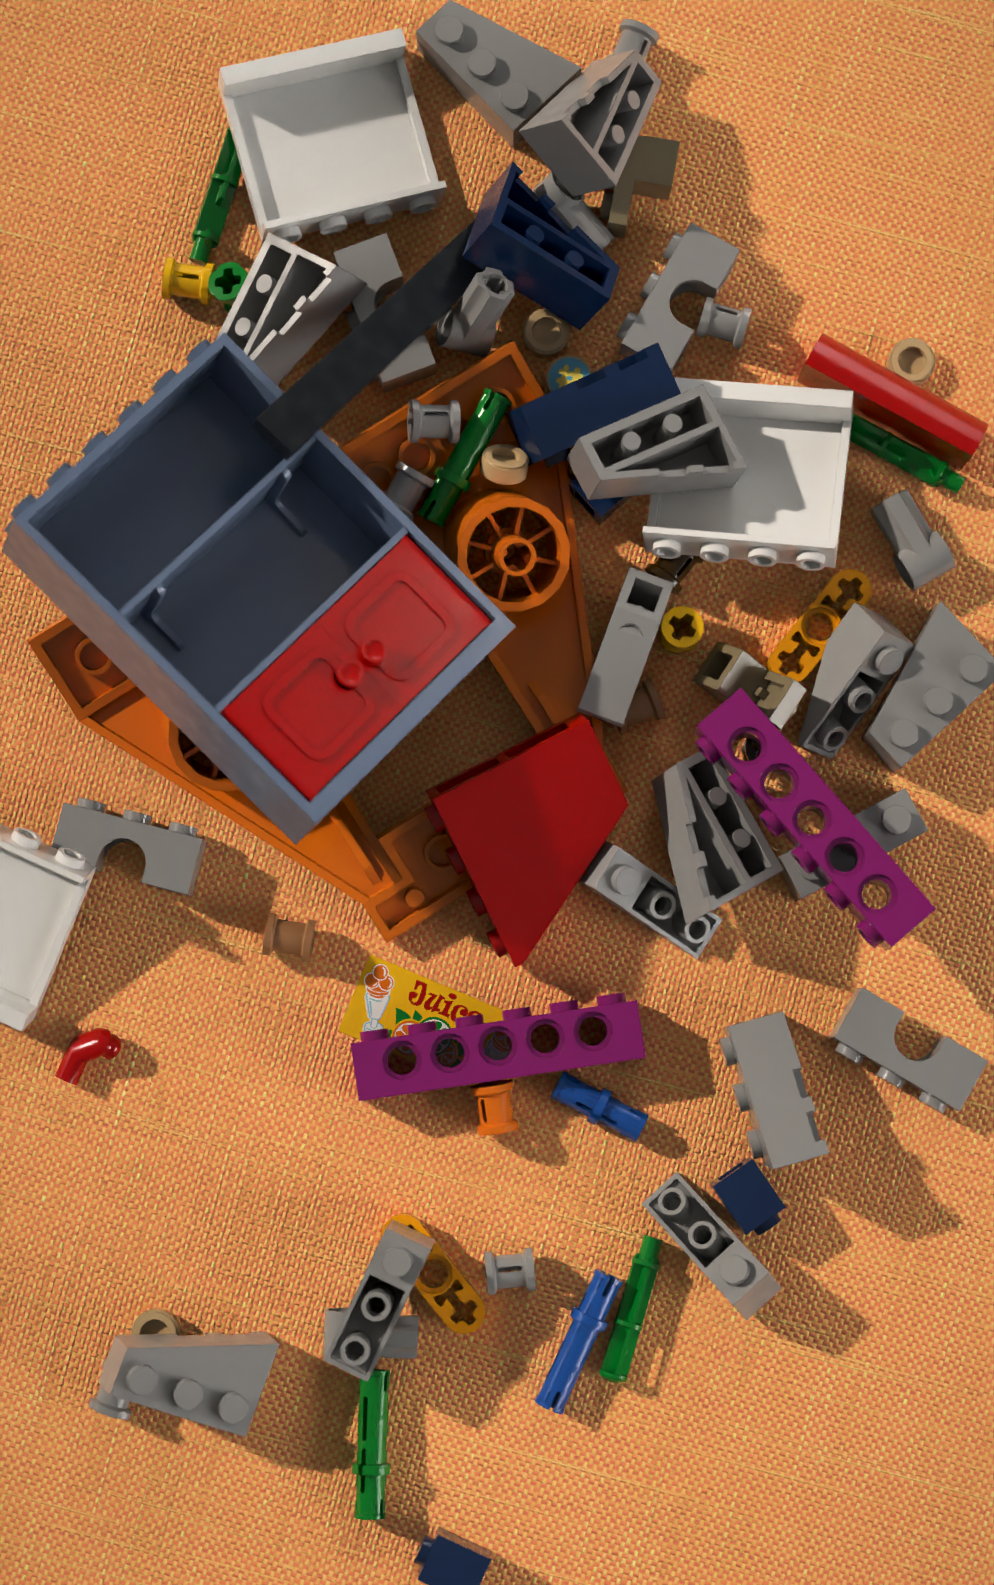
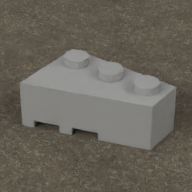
[416,0,582,148]
[518,49,662,197]
[216,233,367,385]
[566,384,748,500]
[862,601,994,773]
[651,751,784,925]
[719,1011,830,1170]
[98,1331,279,1437]

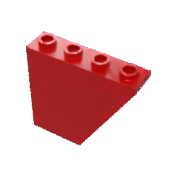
[424,712,629,967]

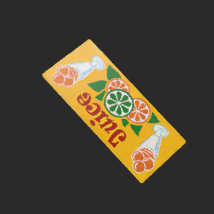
[338,955,512,1087]

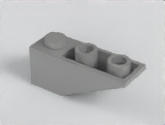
[577,567,674,727]
[798,602,915,759]
[578,841,723,959]
[642,1172,782,1321]
[323,1219,436,1382]

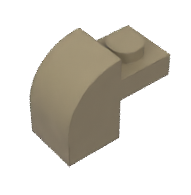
[599,136,680,239]
[692,641,807,729]

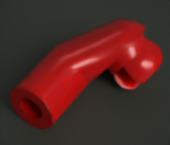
[55,1028,121,1085]

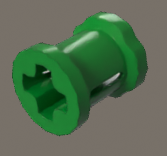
[208,262,248,313]

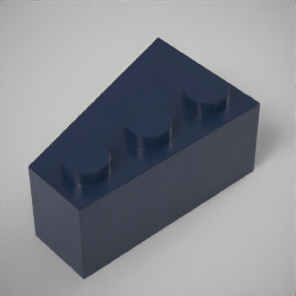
[462,162,620,330]
[505,342,681,468]

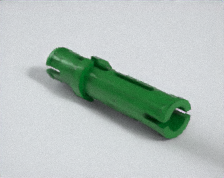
[417,388,512,528]
[352,1369,391,1520]

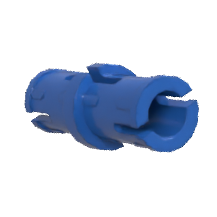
[550,1071,649,1142]

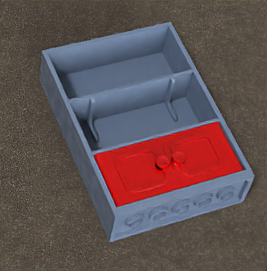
[2,332,516,845]

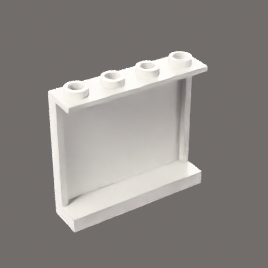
[218,28,447,243]
[642,377,853,571]
[0,824,97,1032]

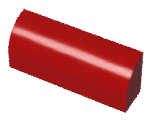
[797,333,989,471]

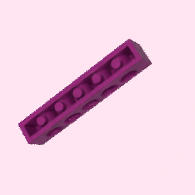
[695,688,936,951]
[351,992,646,1101]

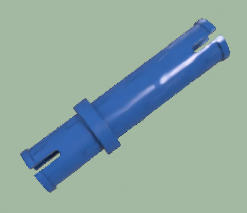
[534,1268,623,1414]

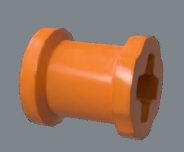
[470,1080,519,1136]

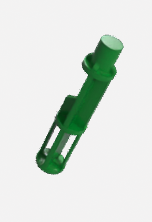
[189,126,242,266]
[850,413,965,494]
[599,1235,663,1383]

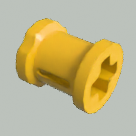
[161,257,216,306]
[659,606,704,654]

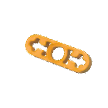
[767,569,872,683]
[381,1213,485,1334]

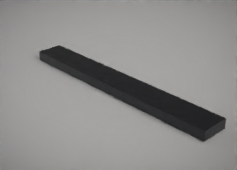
[251,220,484,461]

